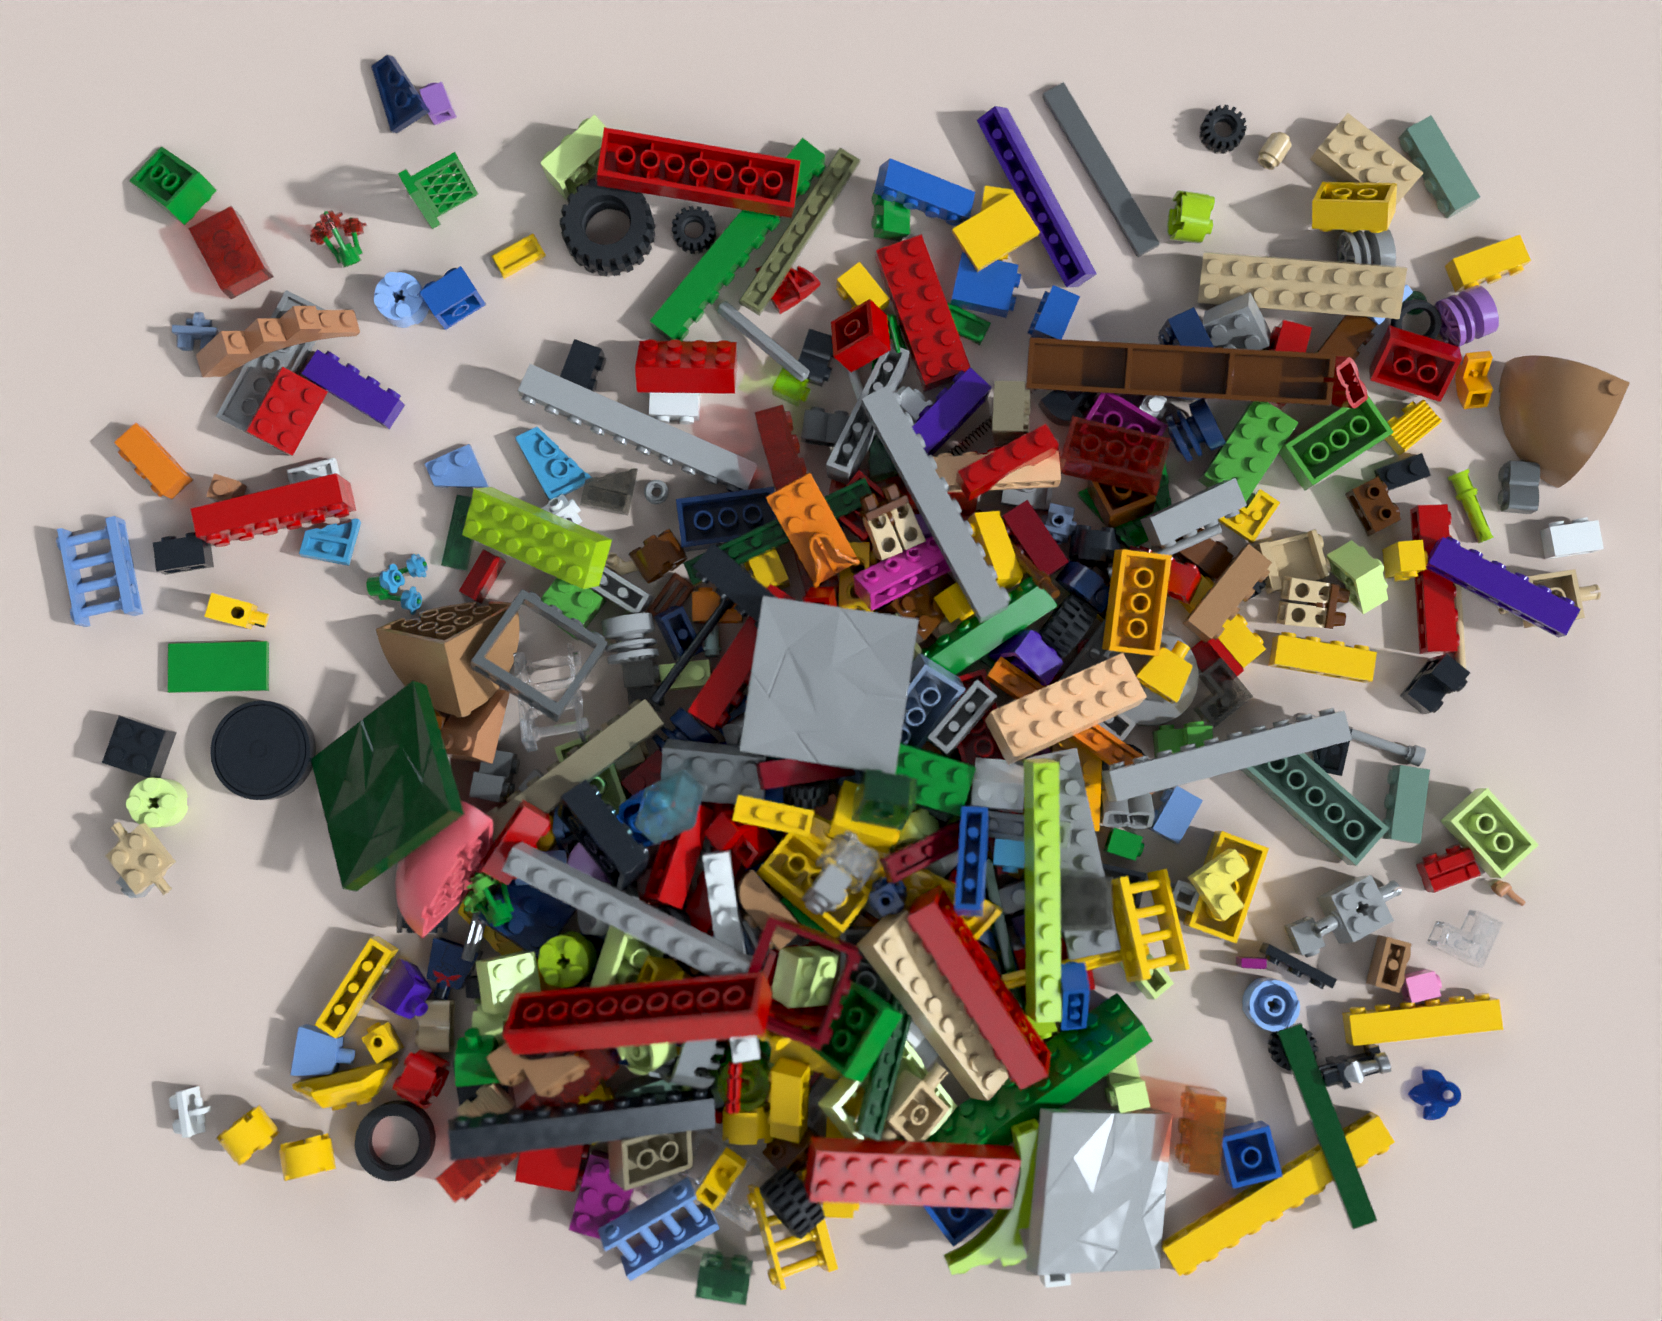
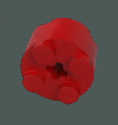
[392,1049,451,1109]

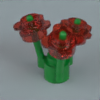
[310,210,367,268]

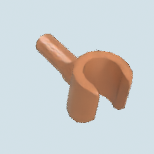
[1491,880,1526,906]

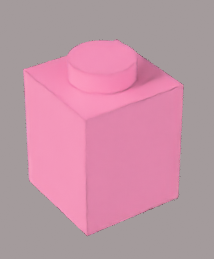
[1401,969,1442,1003]

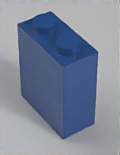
[951,252,1021,318]

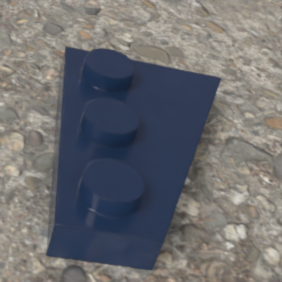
[371,55,430,133]

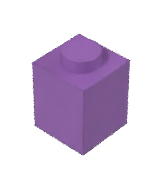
[419,82,456,125]

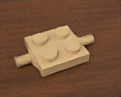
[105,822,176,895]

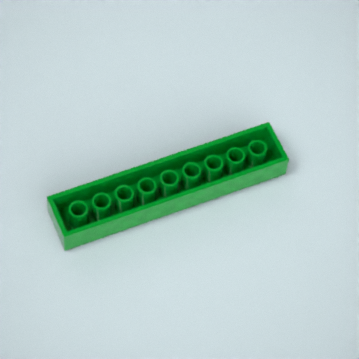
[925,993,1153,1146]

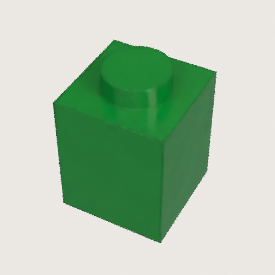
[1103,827,1144,861]

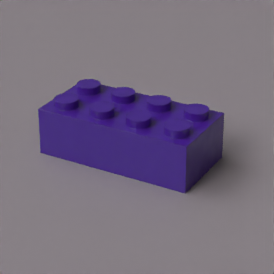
[911,367,992,456]

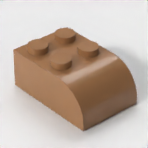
[736,869,797,950]

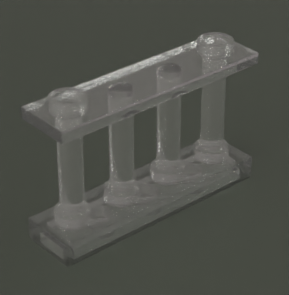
[513,643,590,752]
[664,1128,778,1231]

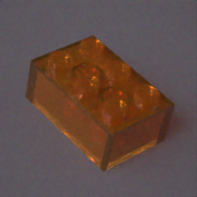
[1175,1086,1227,1176]

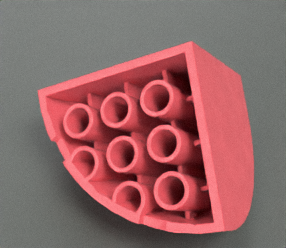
[395,800,493,938]

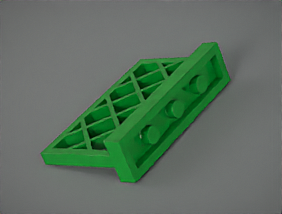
[398,152,479,229]

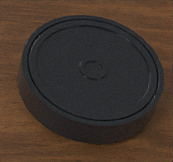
[210,701,316,800]

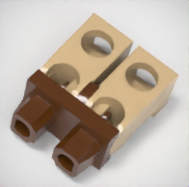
[859,483,926,561]
[1276,576,1350,629]

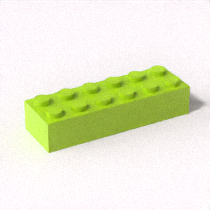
[462,487,612,589]

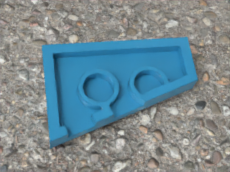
[515,427,593,501]

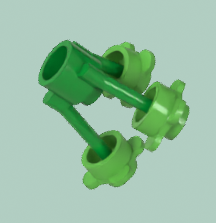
[463,872,514,927]

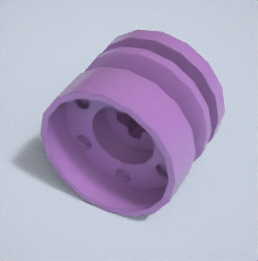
[1435,285,1499,347]

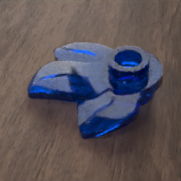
[1408,1069,1461,1120]

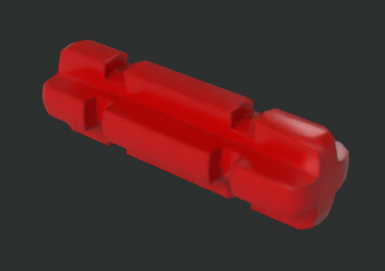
[725,1061,742,1114]

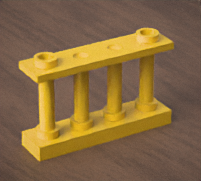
[1106,869,1190,983]
[747,1166,838,1290]

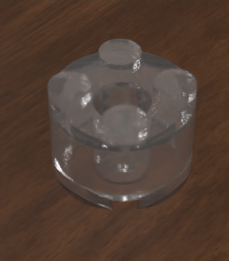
[816,831,879,894]

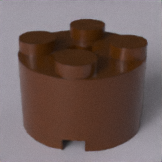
[628,528,688,584]

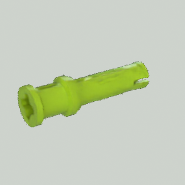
[1447,469,1494,543]

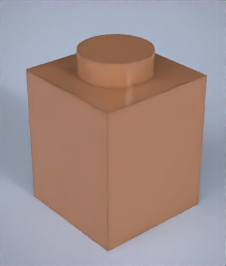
[206,474,247,502]

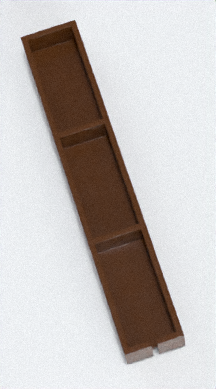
[1026,338,1336,405]

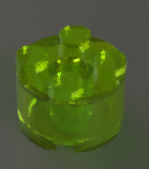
[718,1056,771,1111]

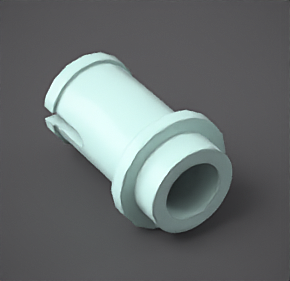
[703,625,722,657]

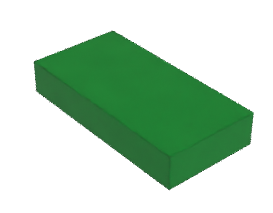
[947,302,991,345]

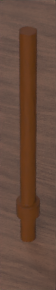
[974,509,1060,599]

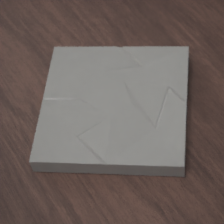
[740,596,919,775]
[1026,1109,1173,1275]

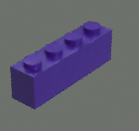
[301,349,405,429]

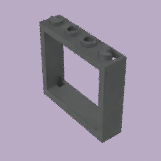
[471,589,608,722]

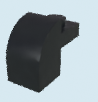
[1038,390,1097,426]

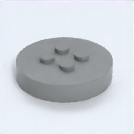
[1106,629,1199,726]

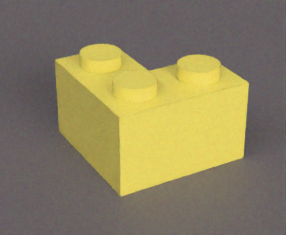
[1187,848,1250,921]

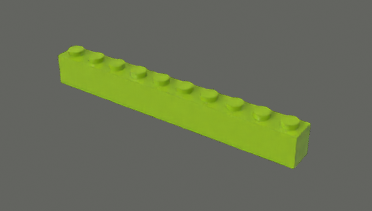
[1023,758,1061,1023]

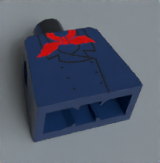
[427,936,484,1000]

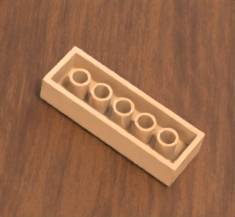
[985,653,1147,765]

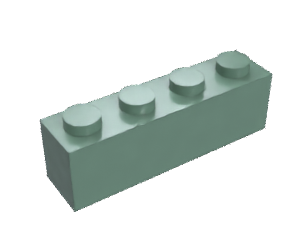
[1399,115,1480,219]

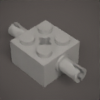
[1311,875,1402,944]

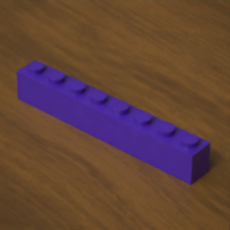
[977,106,1097,287]

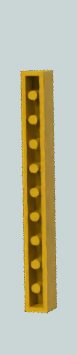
[1161,1112,1395,1277]

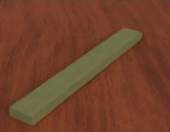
[739,148,860,316]

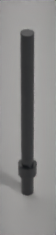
[650,598,735,705]

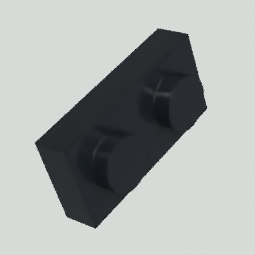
[1374,453,1431,491]

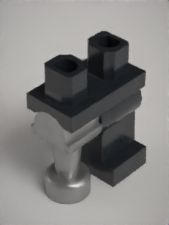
[1318,1044,1391,1089]

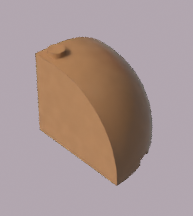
[1499,355,1630,488]
[376,602,520,717]

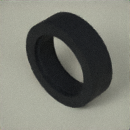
[354,1100,436,1182]

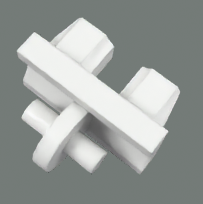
[169,1086,212,1138]

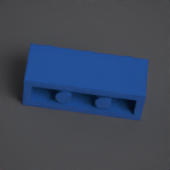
[1060,961,1090,1031]

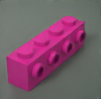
[854,536,951,611]

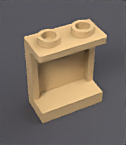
[1254,529,1331,594]

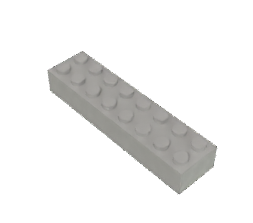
[1025,748,1121,960]

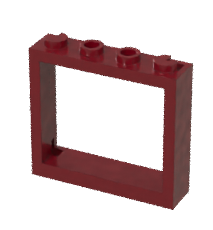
[747,913,862,1050]

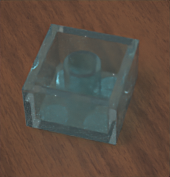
[635,769,704,844]

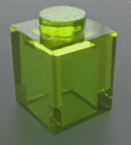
[772,368,811,407]

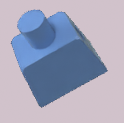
[291,1024,355,1076]

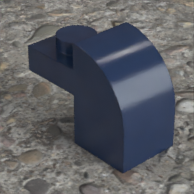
[1055,560,1110,614]

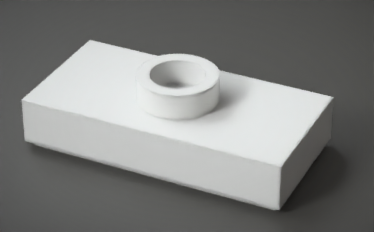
[287,458,340,484]

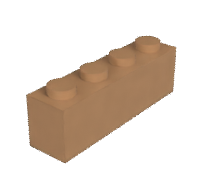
[1182,544,1272,642]

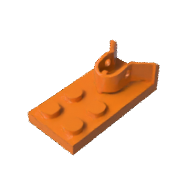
[766,473,860,587]

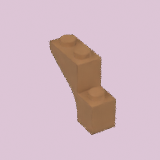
[486,1043,590,1097]

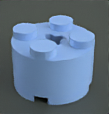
[374,272,429,328]
[1242,977,1300,1032]

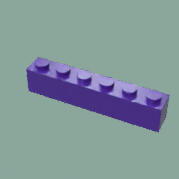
[1426,537,1581,638]

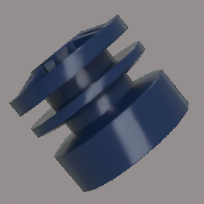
[1165,398,1226,462]
[652,707,719,752]

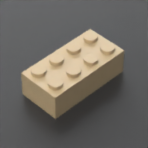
[1310,113,1423,205]

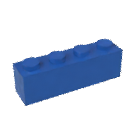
[874,158,975,226]
[955,806,990,917]

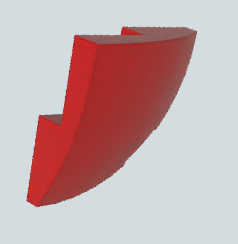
[755,266,821,314]

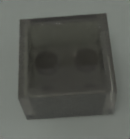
[1060,875,1113,931]

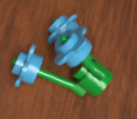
[366,554,428,615]

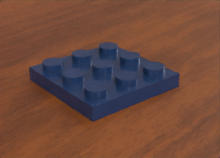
[478,879,578,959]

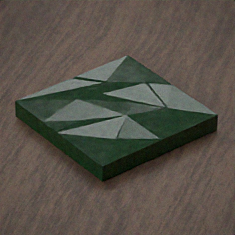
[311,681,464,891]

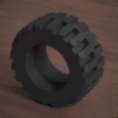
[560,178,655,276]

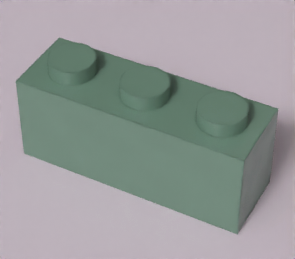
[1382,765,1430,844]

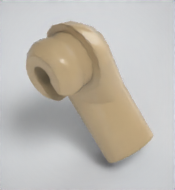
[605,552,638,575]

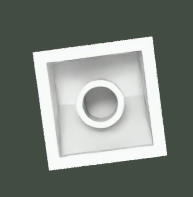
[971,758,1024,813]

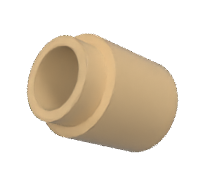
[1257,132,1292,170]

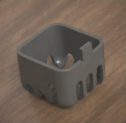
[647,1039,725,1089]

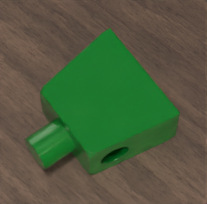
[455,1027,501,1087]

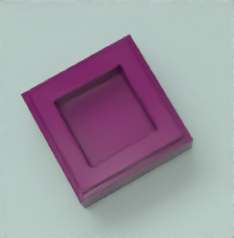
[1236,956,1267,969]

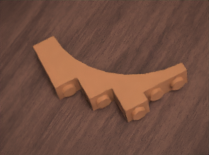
[196,306,360,377]

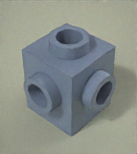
[1041,503,1077,544]

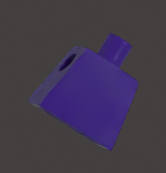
[371,958,431,1019]

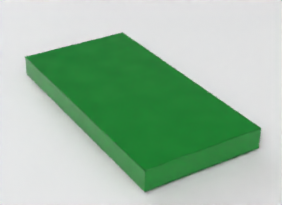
[168,641,269,693]

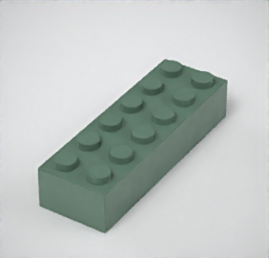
[1240,753,1389,866]

